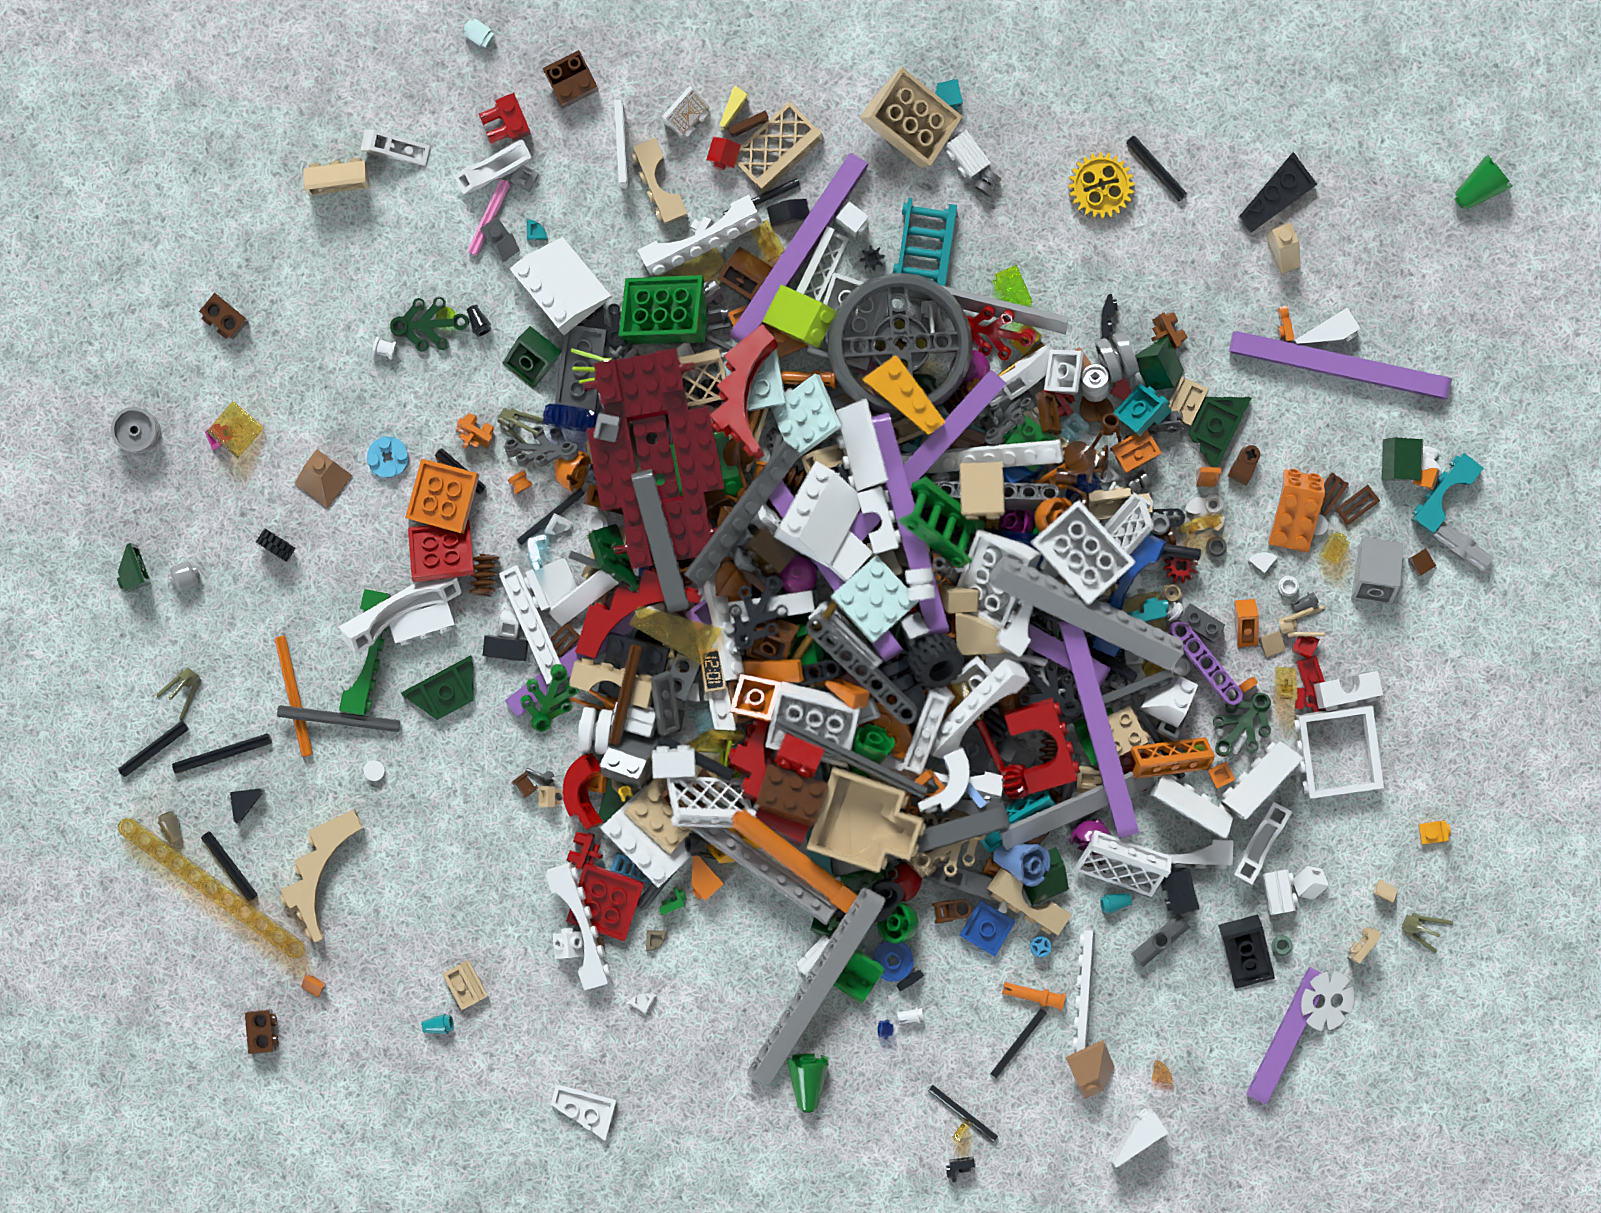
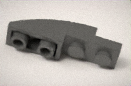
[923,862,1001,903]

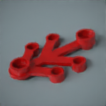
[966,306,1037,360]

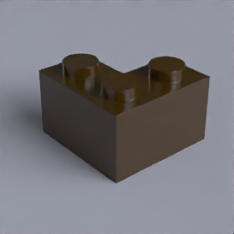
[744,527,796,575]

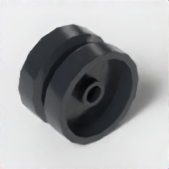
[872,655,918,697]

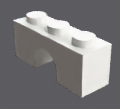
[857,487,902,554]
[1313,671,1383,711]

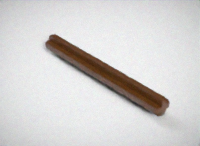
[608,644,643,745]

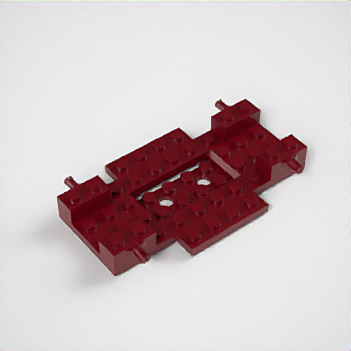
[583,348,724,569]

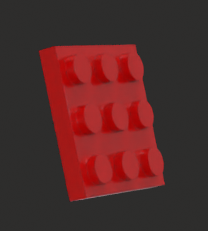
[408,520,475,583]
[566,863,645,942]

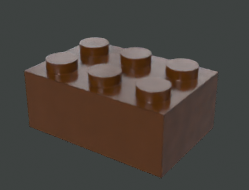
[754,764,828,828]

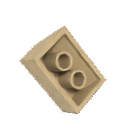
[303,158,370,196]

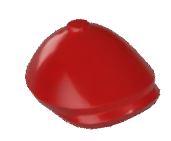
[884,862,923,902]

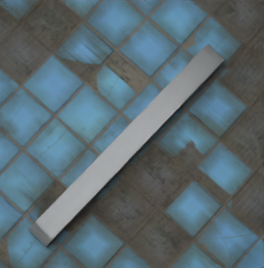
[748,888,884,1085]

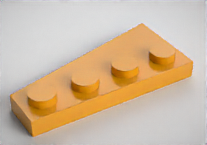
[862,355,945,435]

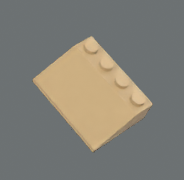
[859,67,963,167]

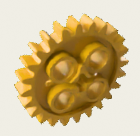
[1068,152,1135,219]

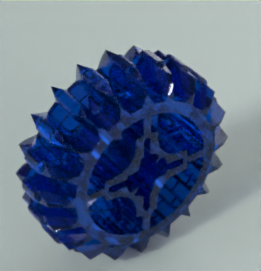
[543,404,598,432]

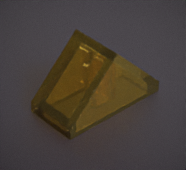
[1273,667,1298,700]

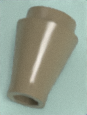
[157,810,182,843]

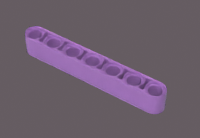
[1246,967,1321,1104]

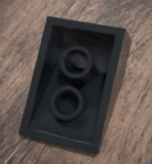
[1218,914,1275,989]

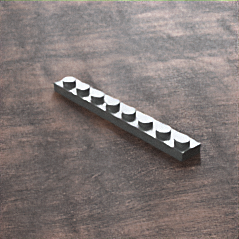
[684,441,801,588]
[1017,670,1173,742]

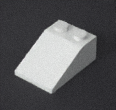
[1111,1108,1168,1168]

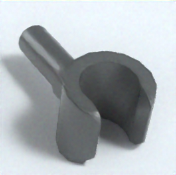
[525,768,554,786]

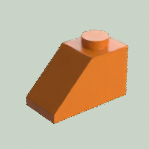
[1234,599,1259,647]
[691,856,724,901]

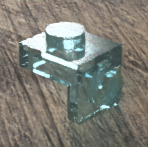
[526,535,551,570]

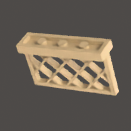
[735,101,824,193]
[679,348,727,406]

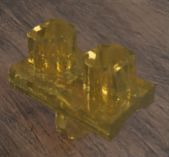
[750,220,785,262]

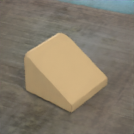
[1259,631,1285,657]
[1372,880,1397,903]

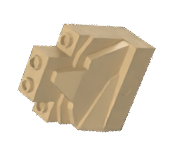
[807,766,925,872]

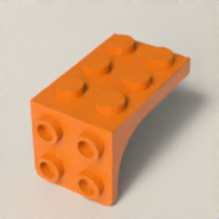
[1268,469,1325,553]

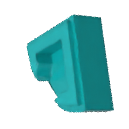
[527,219,548,240]

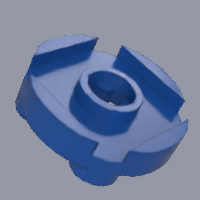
[872,941,914,981]

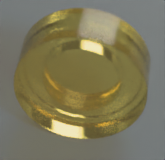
[952,1122,970,1143]

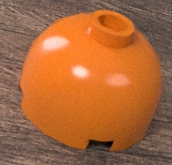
[554,450,592,492]
[1035,497,1072,533]

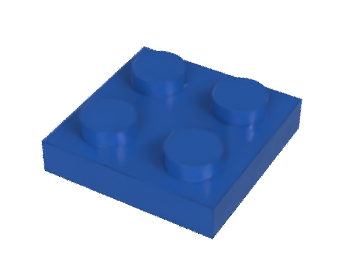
[959,900,1016,957]

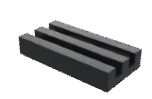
[973,707,1008,742]

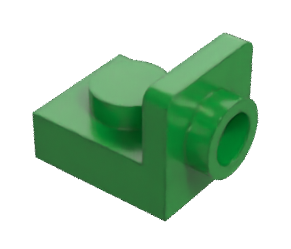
[659,886,687,915]

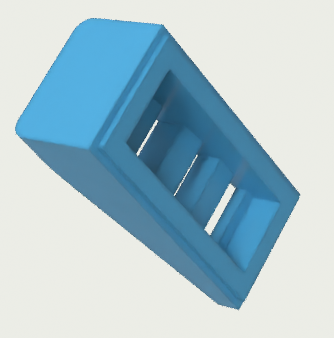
[610,853,651,886]

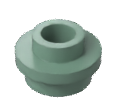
[1271,935,1293,956]

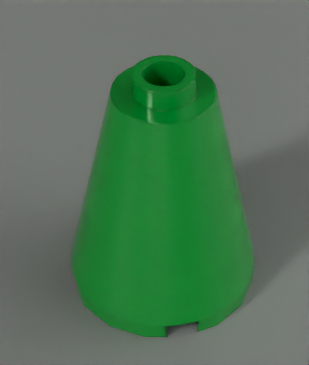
[1454,155,1513,209]
[850,724,895,779]
[787,1053,829,1113]

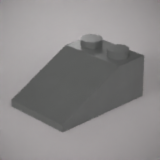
[600,730,662,789]

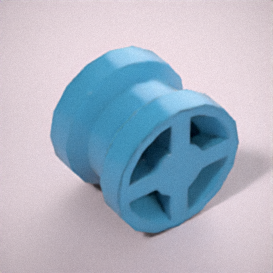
[1030,936,1051,957]

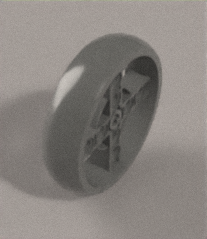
[828,273,973,417]

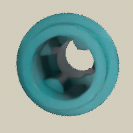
[1100,893,1132,914]
[422,1013,454,1034]

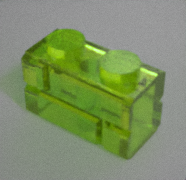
[992,265,1033,306]

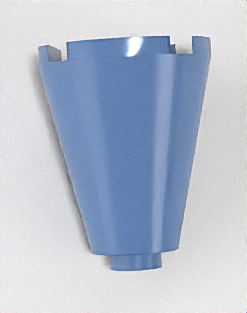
[994,844,1050,886]

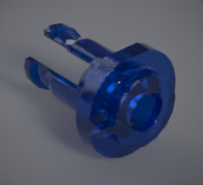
[1061,473,1102,504]

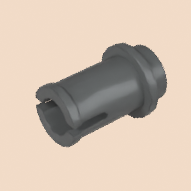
[1291,592,1319,613]

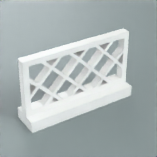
[1103,493,1154,555]
[667,777,757,828]
[1075,830,1172,897]

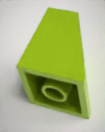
[762,285,837,348]

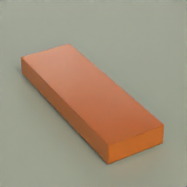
[743,660,803,682]

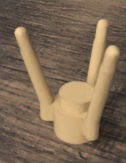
[1279,606,1326,638]

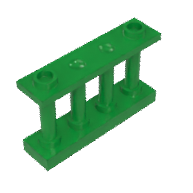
[898,477,986,568]

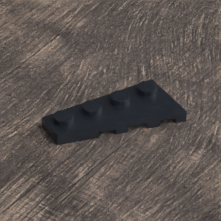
[1239,152,1318,233]

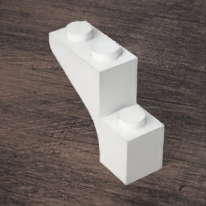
[454,140,531,195]

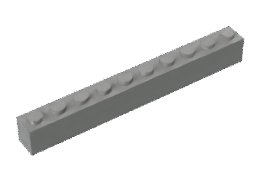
[991,555,1183,671]

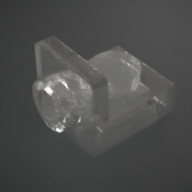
[1169,441,1200,465]

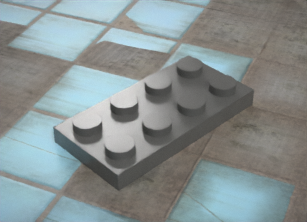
[554,326,608,412]

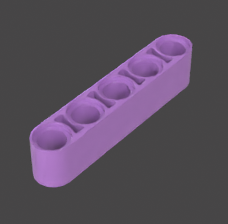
[1168,622,1243,705]
[1027,623,1111,687]

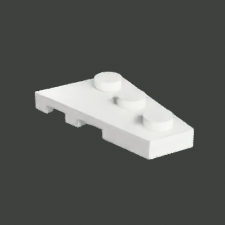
[551,1084,616,1140]

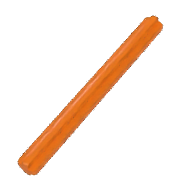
[275,636,313,757]

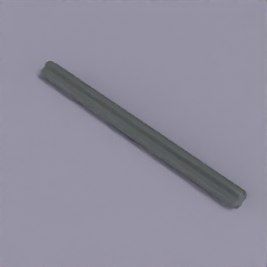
[774,717,927,799]

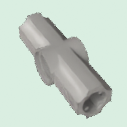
[1432,522,1494,572]

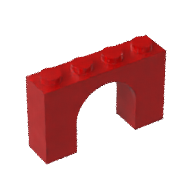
[1005,698,1081,794]

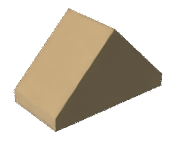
[941,584,979,613]

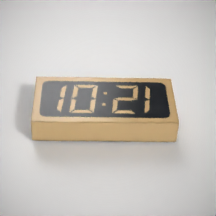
[699,648,726,693]

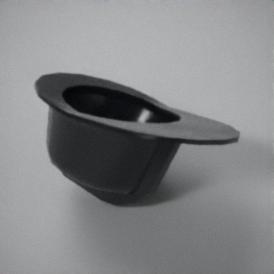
[870,877,904,922]

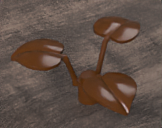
[1064,395,1155,470]
[704,438,775,519]
[1055,445,1109,511]
[715,506,776,597]

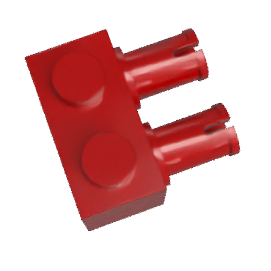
[478,92,531,144]
[774,733,825,778]

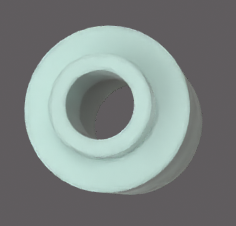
[463,18,495,48]

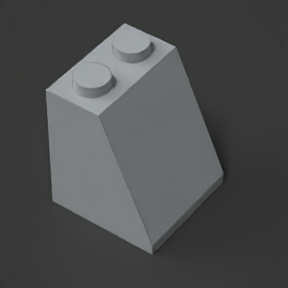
[1351,536,1403,605]

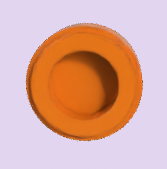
[1238,676,1258,693]

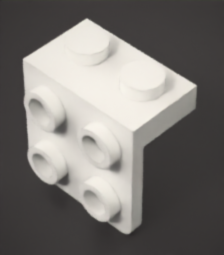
[524,558,577,611]

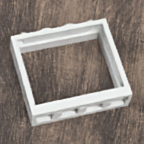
[1294,704,1384,799]

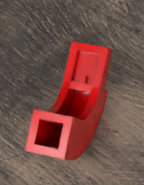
[562,753,603,830]

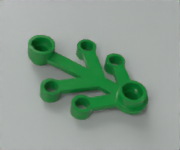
[520,664,578,732]

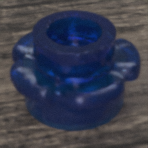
[877,1019,893,1040]

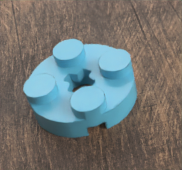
[367,436,408,478]

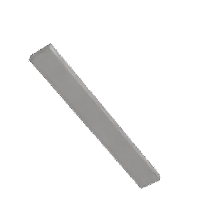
[907,286,1069,335]
[999,771,1155,850]
[690,827,838,925]

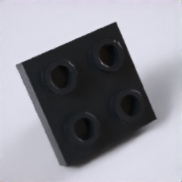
[960,726,997,775]

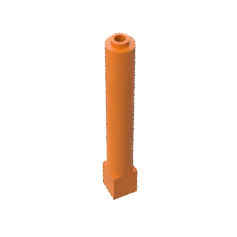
[731,809,858,913]

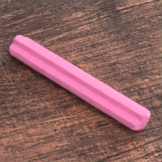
[468,179,510,256]

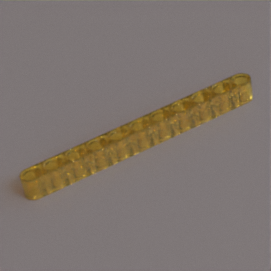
[118,818,306,958]

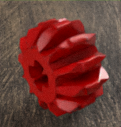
[1163,557,1198,584]
[1001,764,1029,799]

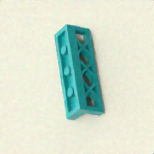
[980,789,1056,853]

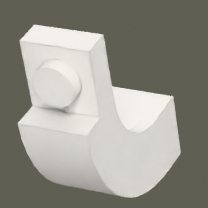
[918,748,969,814]

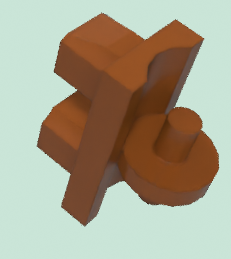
[1151,312,1188,350]

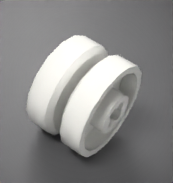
[578,707,613,755]

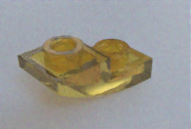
[1179,512,1223,534]

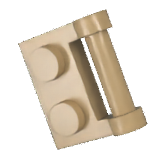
[1347,927,1380,964]

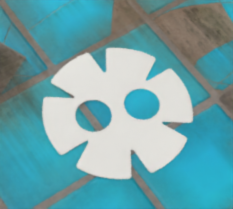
[1301,971,1354,1031]

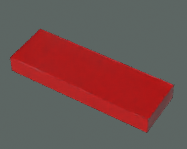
[1296,655,1326,713]

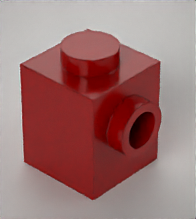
[706,137,741,170]

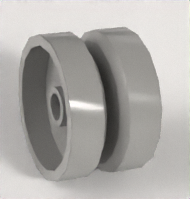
[1095,331,1139,383]
[111,407,161,454]

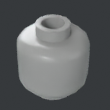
[168,561,200,592]

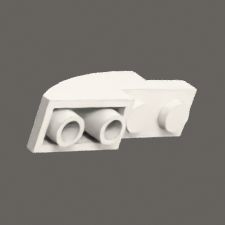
[989,343,1054,407]
[728,590,815,623]

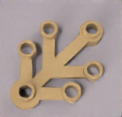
[914,817,986,877]

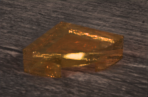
[1151,1060,1172,1084]

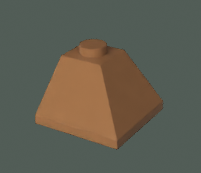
[295,449,352,508]
[1066,1040,1114,1099]

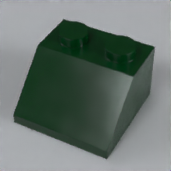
[502,326,562,389]

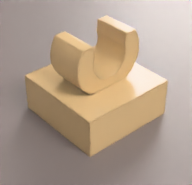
[538,786,562,807]

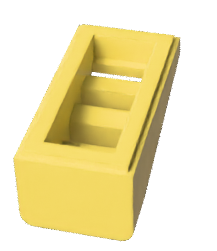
[720,86,748,131]

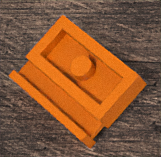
[1110,429,1161,474]

